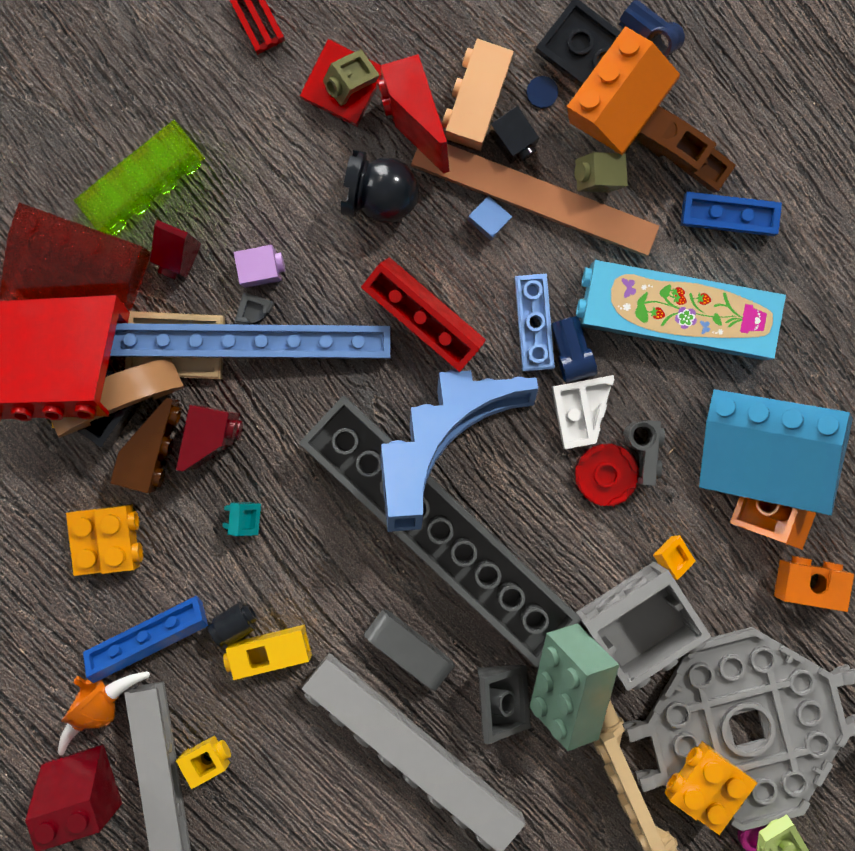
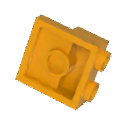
[66,504,143,576]
[664,741,758,835]

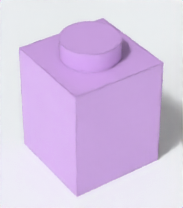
[234,245,285,288]

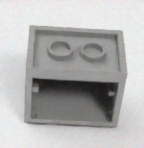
[576,562,711,691]

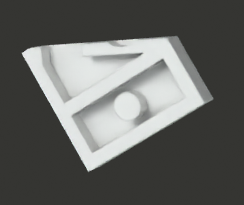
[552,375,614,449]

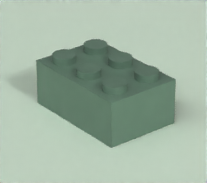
[529,623,619,751]

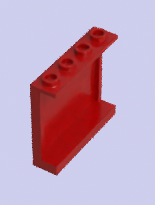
[0,295,130,421]

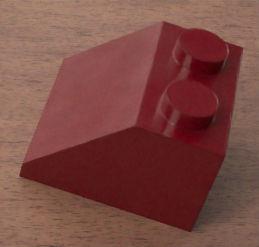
[176,405,243,471]

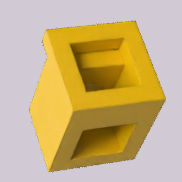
[176,735,231,790]

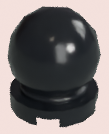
[341,150,419,223]

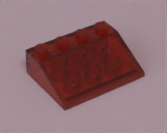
[0,203,151,311]

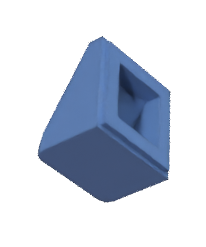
[468,196,512,241]

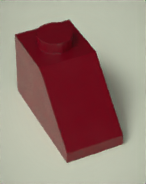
[150,220,201,280]

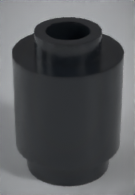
[208,602,258,647]

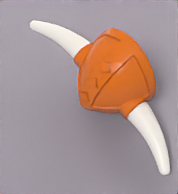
[58,671,150,756]

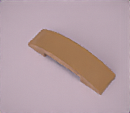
[51,358,184,438]

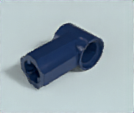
[619,0,685,57]
[551,316,598,384]

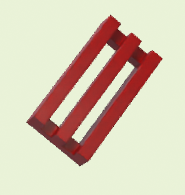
[230,0,285,55]

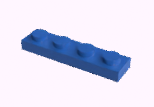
[83,595,208,683]

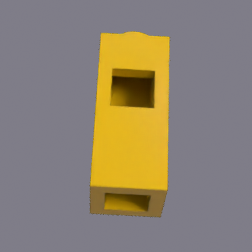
[223,624,312,680]

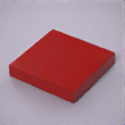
[300,39,382,127]

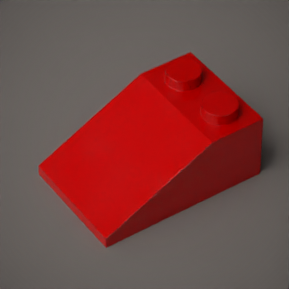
[377,54,450,174]

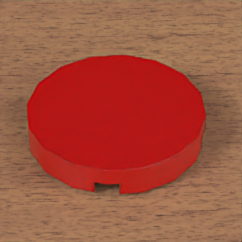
[575,444,639,506]

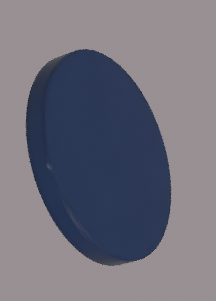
[526,76,558,108]

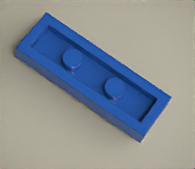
[680,192,782,236]

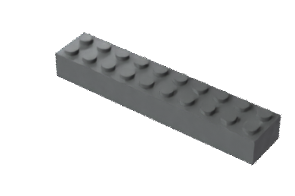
[299,395,582,667]

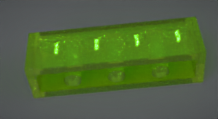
[73,119,205,236]

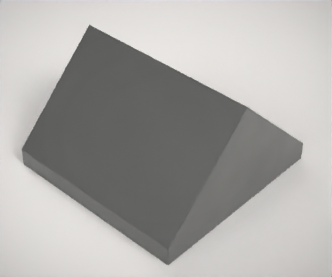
[477,664,531,744]

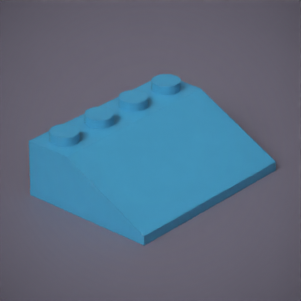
[699,389,853,516]

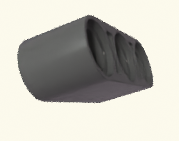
[364,609,456,691]

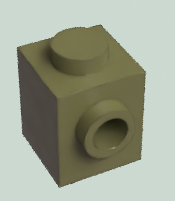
[574,152,628,193]

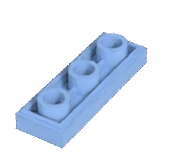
[514,273,555,372]

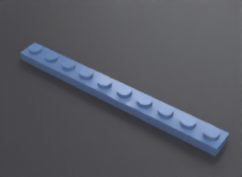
[110,323,390,359]

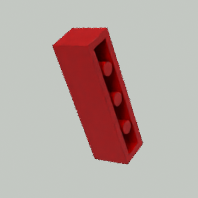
[361,257,486,372]

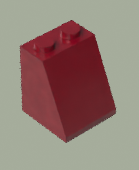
[25,744,123,851]

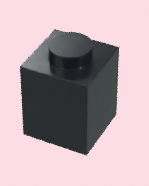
[489,106,539,164]

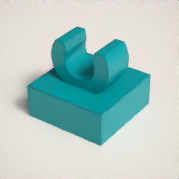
[222,502,261,536]

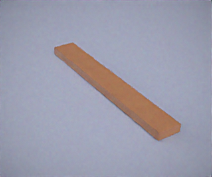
[411,144,660,257]

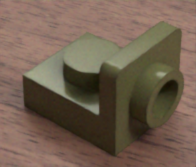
[323,49,380,106]

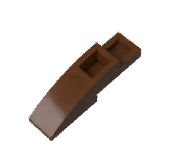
[635,106,736,193]

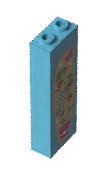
[576,260,786,360]

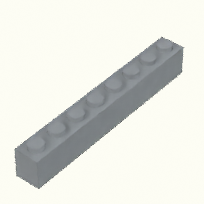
[302,653,526,851]

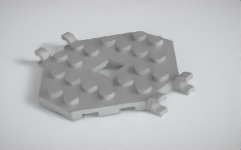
[623,627,855,831]

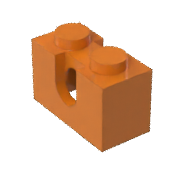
[774,556,854,612]

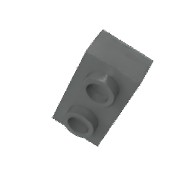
[623,420,665,486]

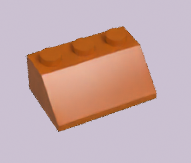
[567,26,680,156]
[730,496,816,550]

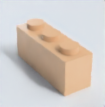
[442,39,514,151]

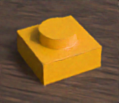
[653,535,696,580]

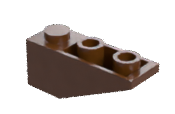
[110,398,182,493]

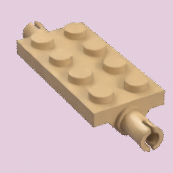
[593,700,678,851]

